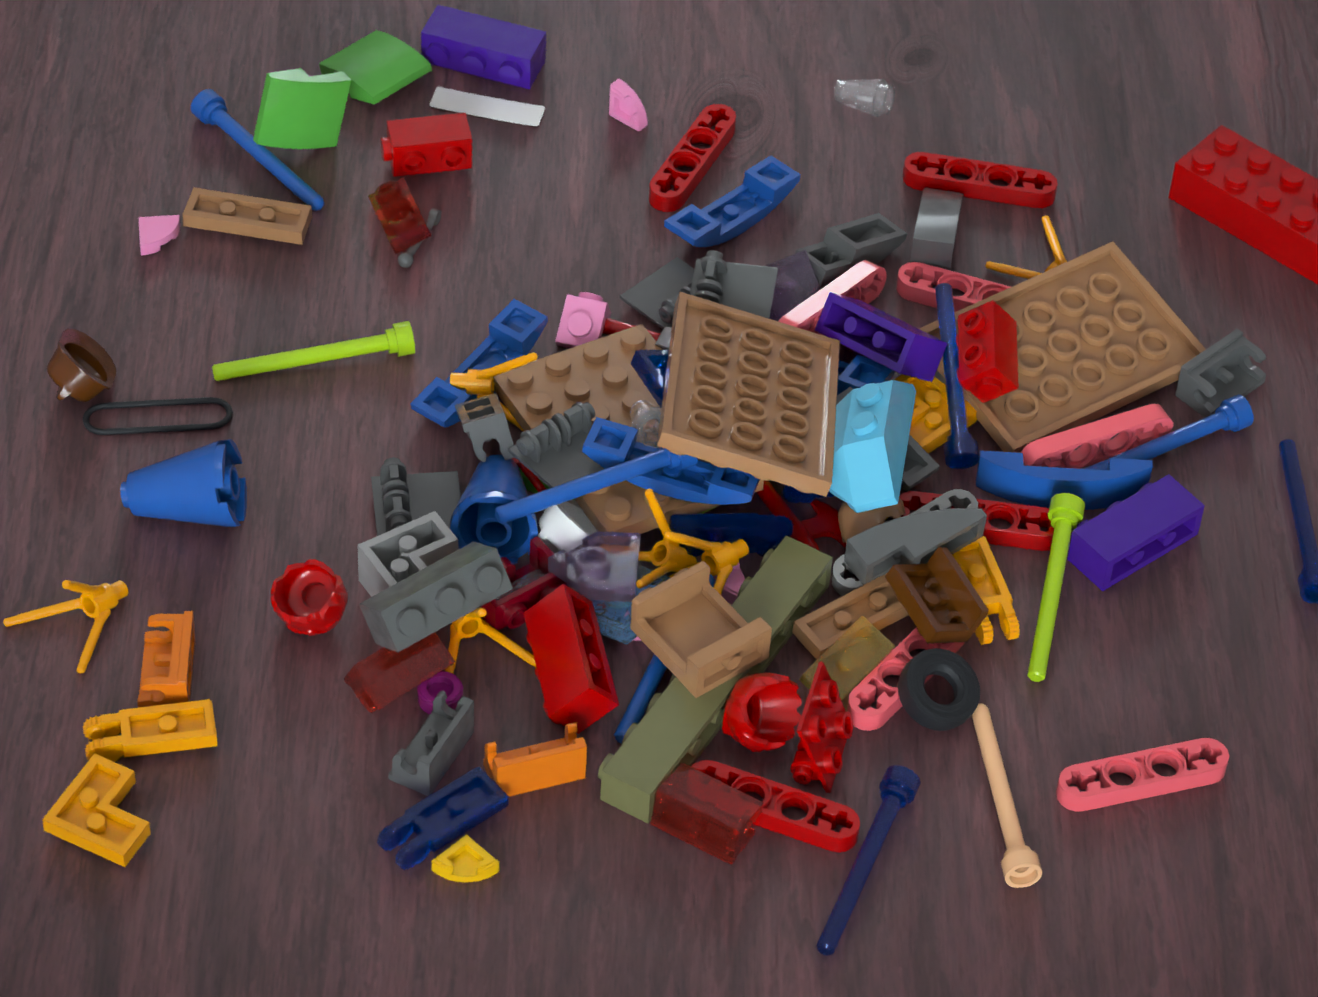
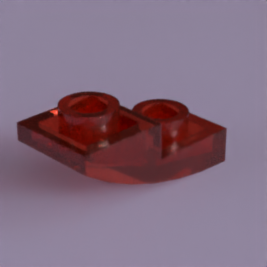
[368,178,432,254]

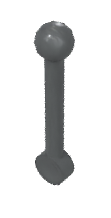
[398,208,442,268]

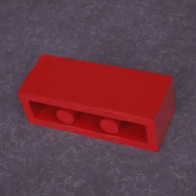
[523,584,619,734]

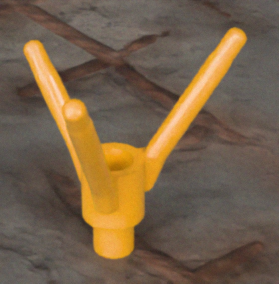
[985,215,1067,279]
[450,352,538,431]
[600,489,697,589]
[656,530,749,595]
[3,580,128,674]
[445,607,536,674]

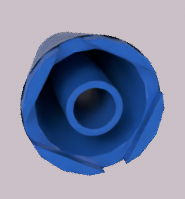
[120,439,247,527]
[449,455,539,564]

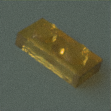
[799,615,895,701]

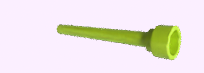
[212,321,415,381]
[1027,493,1085,682]

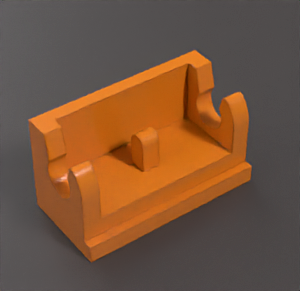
[137,611,196,708]
[483,722,587,800]

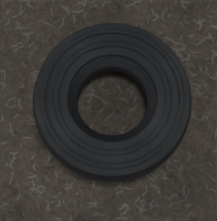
[898,648,980,731]

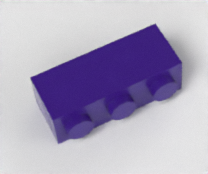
[421,5,546,90]
[815,292,948,382]
[1067,474,1205,591]

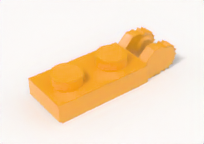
[952,536,1020,645]
[83,699,218,762]

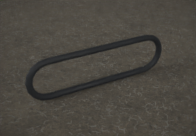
[82,397,233,435]

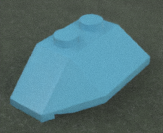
[829,380,916,513]

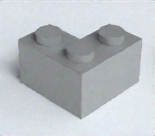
[357,511,458,597]

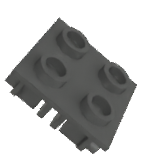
[690,250,778,319]
[620,257,695,329]
[508,402,604,488]
[371,457,461,536]

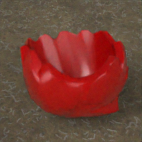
[271,559,348,636]
[722,672,802,753]

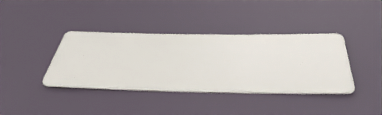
[429,87,545,126]

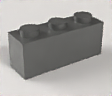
[359,542,513,652]

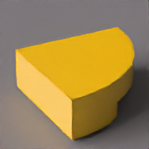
[432,834,499,882]

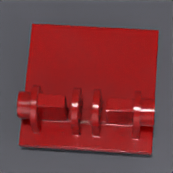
[790,661,853,793]

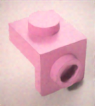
[555,292,611,348]

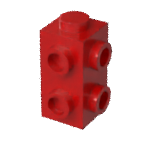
[380,112,472,177]
[956,300,1019,403]

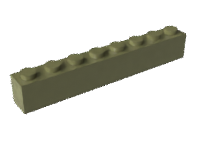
[598,535,833,824]

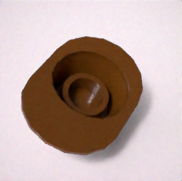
[47,328,116,402]

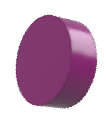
[417,671,463,714]

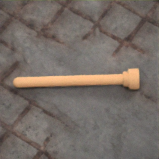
[972,703,1042,888]

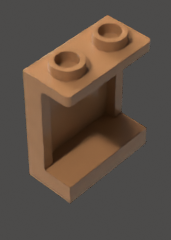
[630,561,772,698]

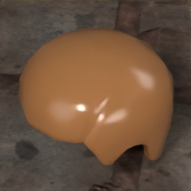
[838,497,905,543]

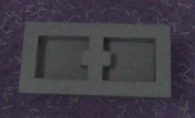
[1175,329,1267,417]
[455,393,515,462]
[388,691,474,797]

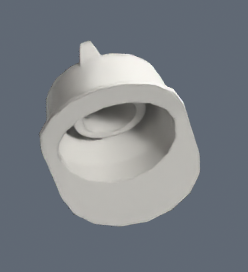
[538,500,625,559]

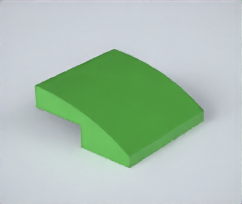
[319,30,432,104]
[253,68,351,149]

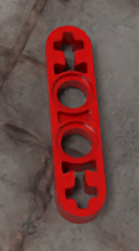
[649,104,736,212]
[903,152,1058,208]
[899,491,1054,551]
[686,760,860,852]

